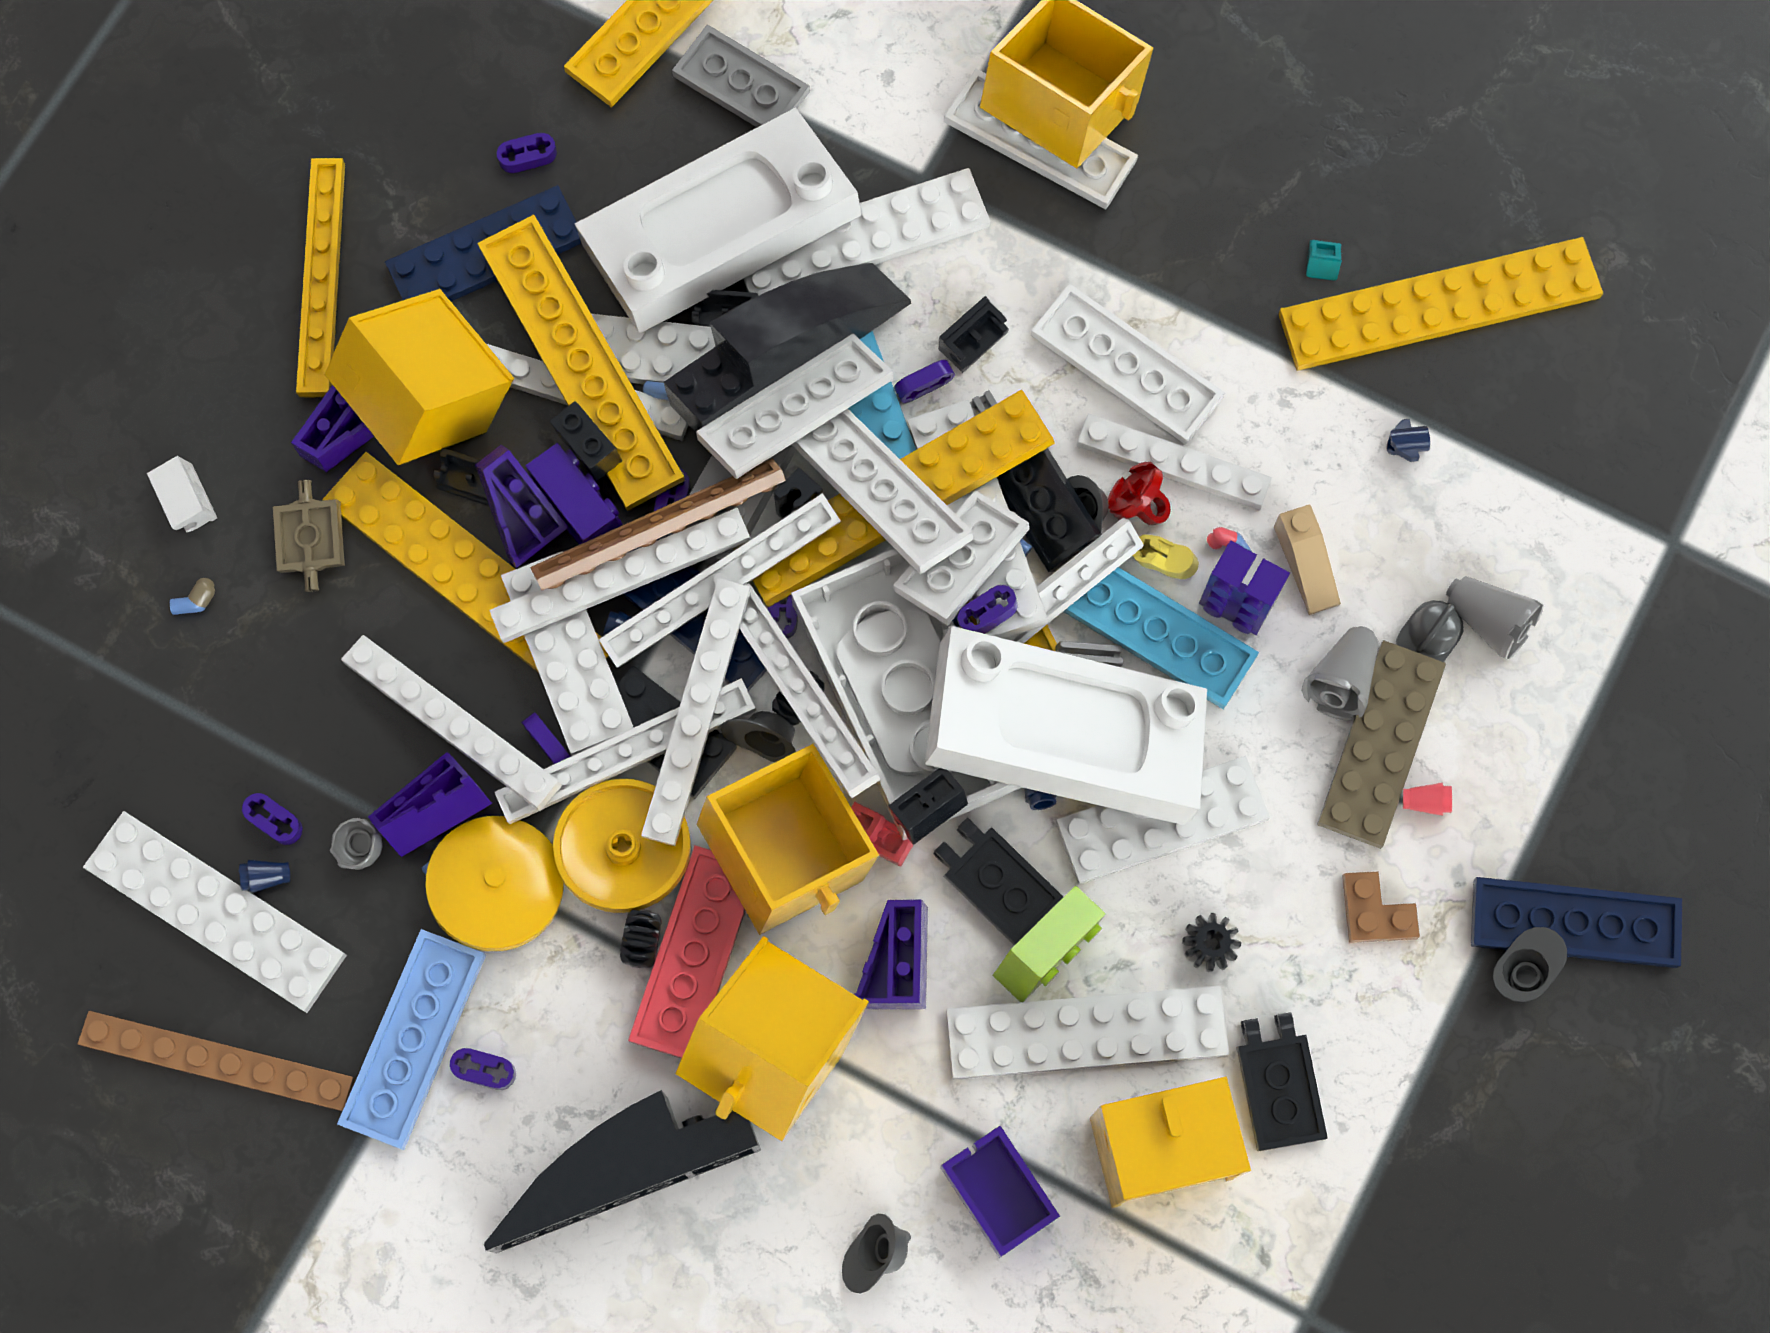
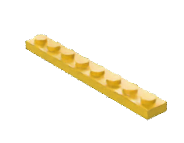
[296,158,345,397]

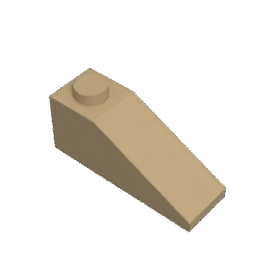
[1274,504,1341,615]

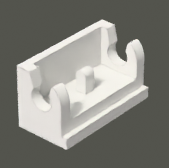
[147,456,217,532]

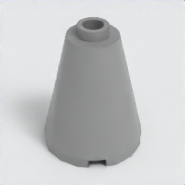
[1446,576,1544,659]
[1301,626,1379,721]

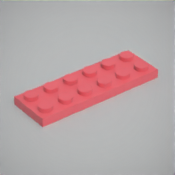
[628,845,745,1059]

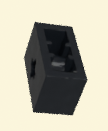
[550,401,622,481]

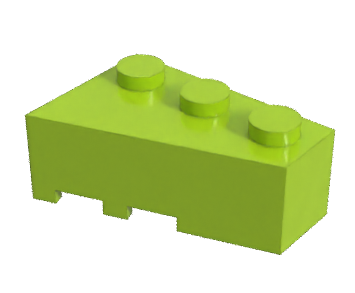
[992,886,1106,1002]

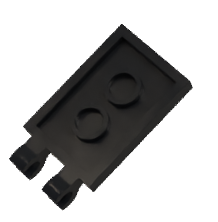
[933,817,1063,946]
[1236,1012,1328,1151]

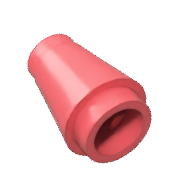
[1403,782,1452,816]

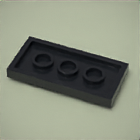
[997,448,1102,572]
[617,666,737,799]

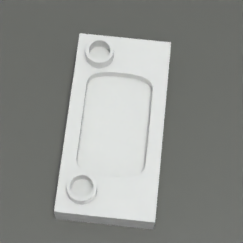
[575,107,862,334]
[791,548,1022,841]
[925,626,1207,825]

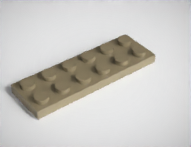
[1317,640,1446,849]

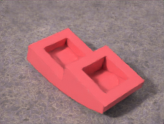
[851,802,913,867]

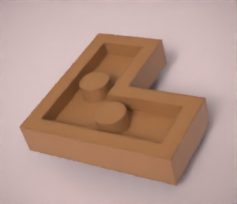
[1342,871,1420,943]

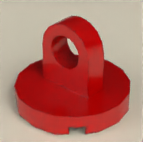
[1108,462,1171,525]

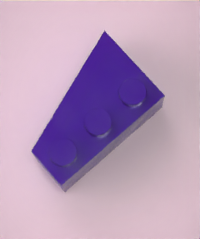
[291,385,374,472]
[475,445,568,568]
[368,752,492,857]
[854,899,928,1009]

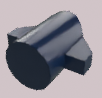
[1387,419,1430,462]

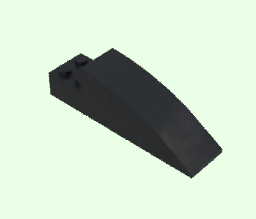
[663,263,911,432]
[484,1090,761,1254]

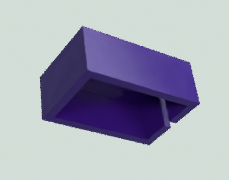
[525,443,623,545]
[1199,540,1290,635]
[940,1126,1060,1258]

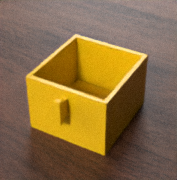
[980,0,1153,169]
[324,289,514,465]
[696,743,879,935]
[675,936,869,1141]
[1090,1076,1251,1208]

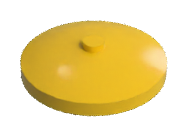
[553,779,691,913]
[426,816,564,951]

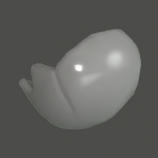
[330,818,383,870]

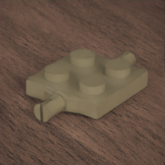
[273,480,345,592]

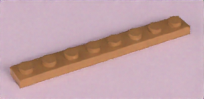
[530,458,786,591]
[78,1011,356,1111]

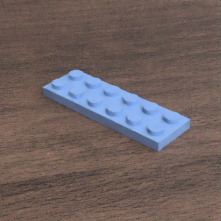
[337,929,486,1150]

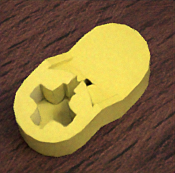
[1132,535,1199,579]

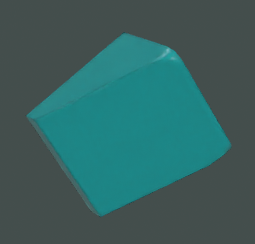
[1306,240,1342,281]

